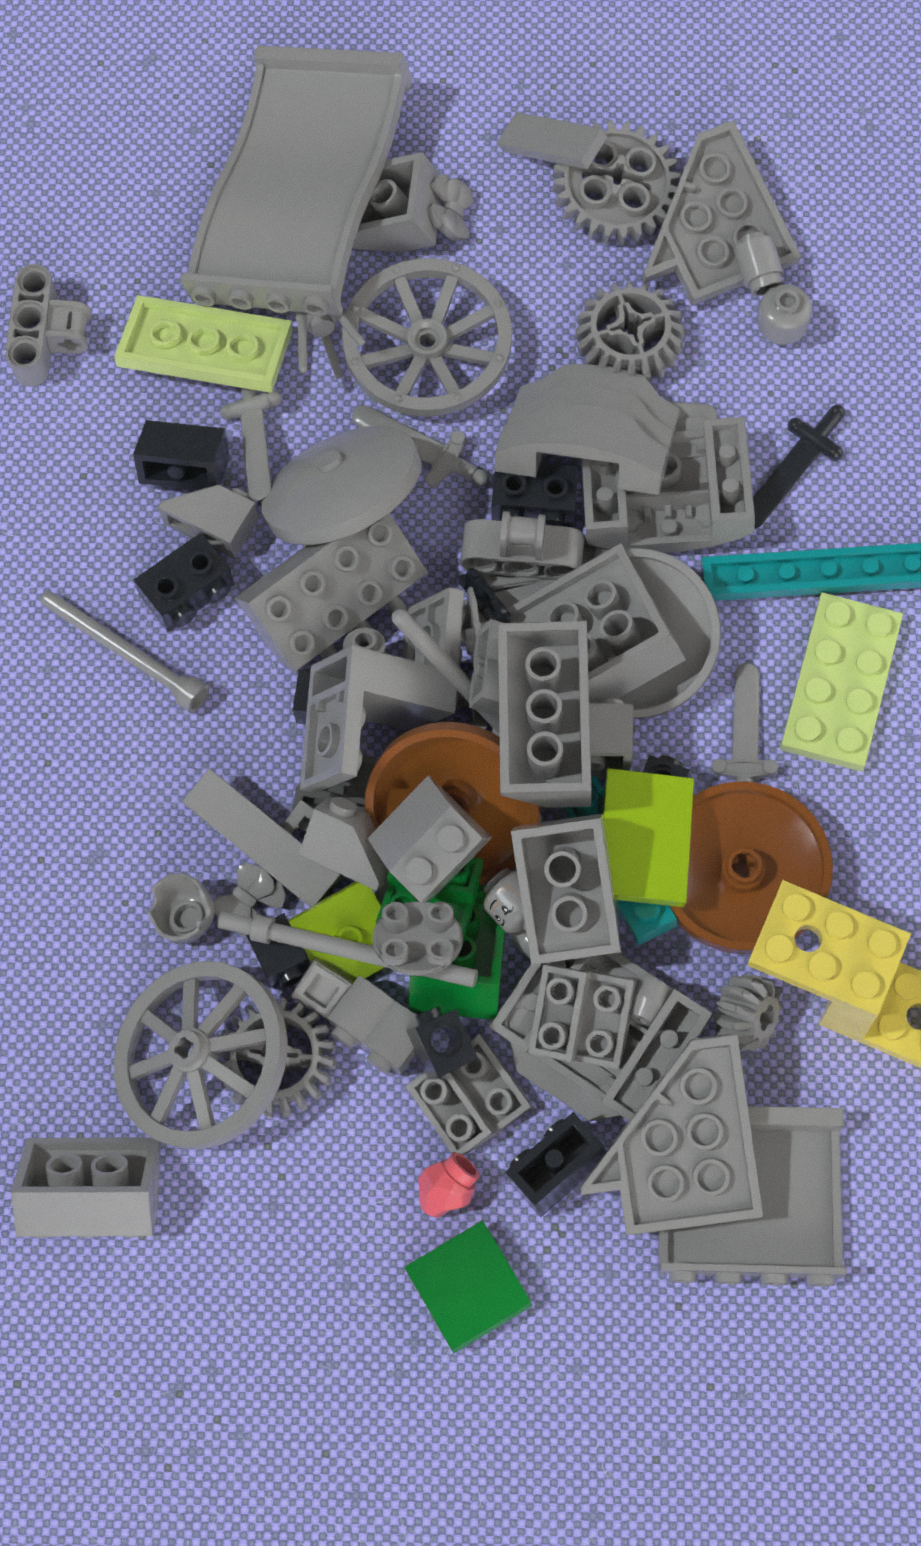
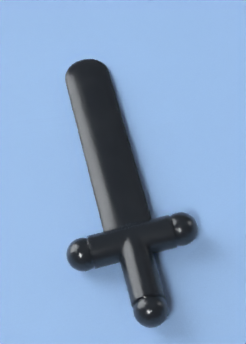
[753,404,845,529]

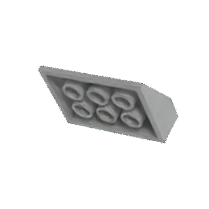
[485,543,686,703]

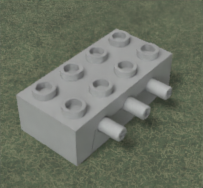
[235,513,428,672]

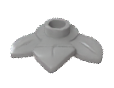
[461,587,487,663]

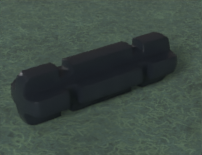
[459,568,512,623]

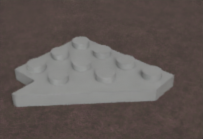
[642,120,801,306]
[580,1033,763,1235]

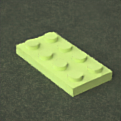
[114,295,293,393]
[780,592,903,772]

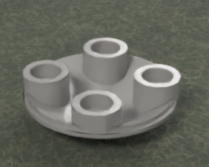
[373,901,463,976]

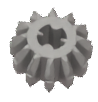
[713,974,783,1051]

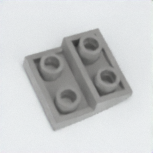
[528,964,637,1070]
[406,1034,534,1156]

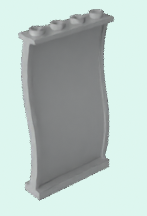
[180,45,413,316]

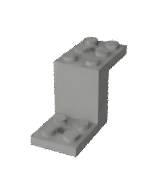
[300,587,465,793]

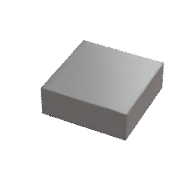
[291,957,352,1020]

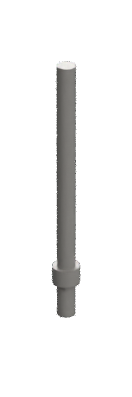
[218,911,478,988]

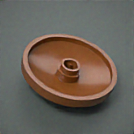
[365,722,541,885]
[669,781,833,954]

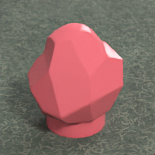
[418,1152,480,1218]

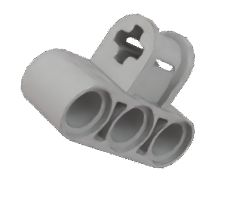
[6,264,92,387]
[460,511,585,580]

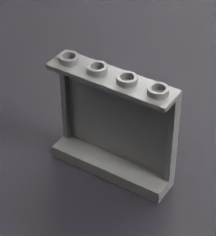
[658,1106,847,1287]

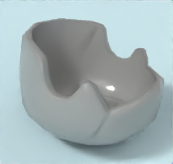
[148,873,215,944]

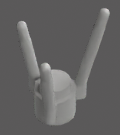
[294,311,365,379]

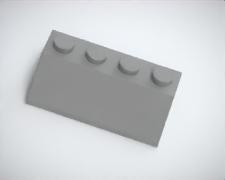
[498,621,591,808]

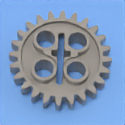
[552,120,681,246]

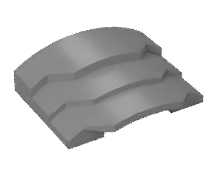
[495,364,680,495]
[582,415,755,553]
[489,953,714,1122]

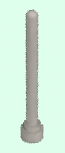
[40,591,210,713]
[392,609,500,737]

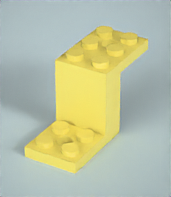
[747,880,921,1068]

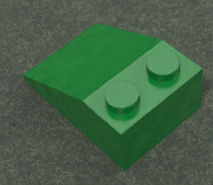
[409,885,505,1020]

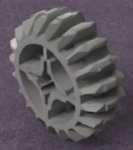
[575,279,685,382]
[219,998,336,1118]

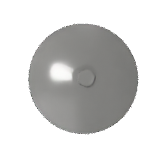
[262,426,422,545]
[618,548,721,719]

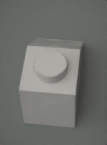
[158,485,259,559]
[299,796,389,891]

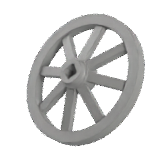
[342,258,512,417]
[114,961,287,1150]

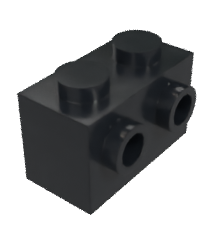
[133,420,230,490]
[491,462,578,528]
[133,532,235,632]
[505,1112,606,1218]

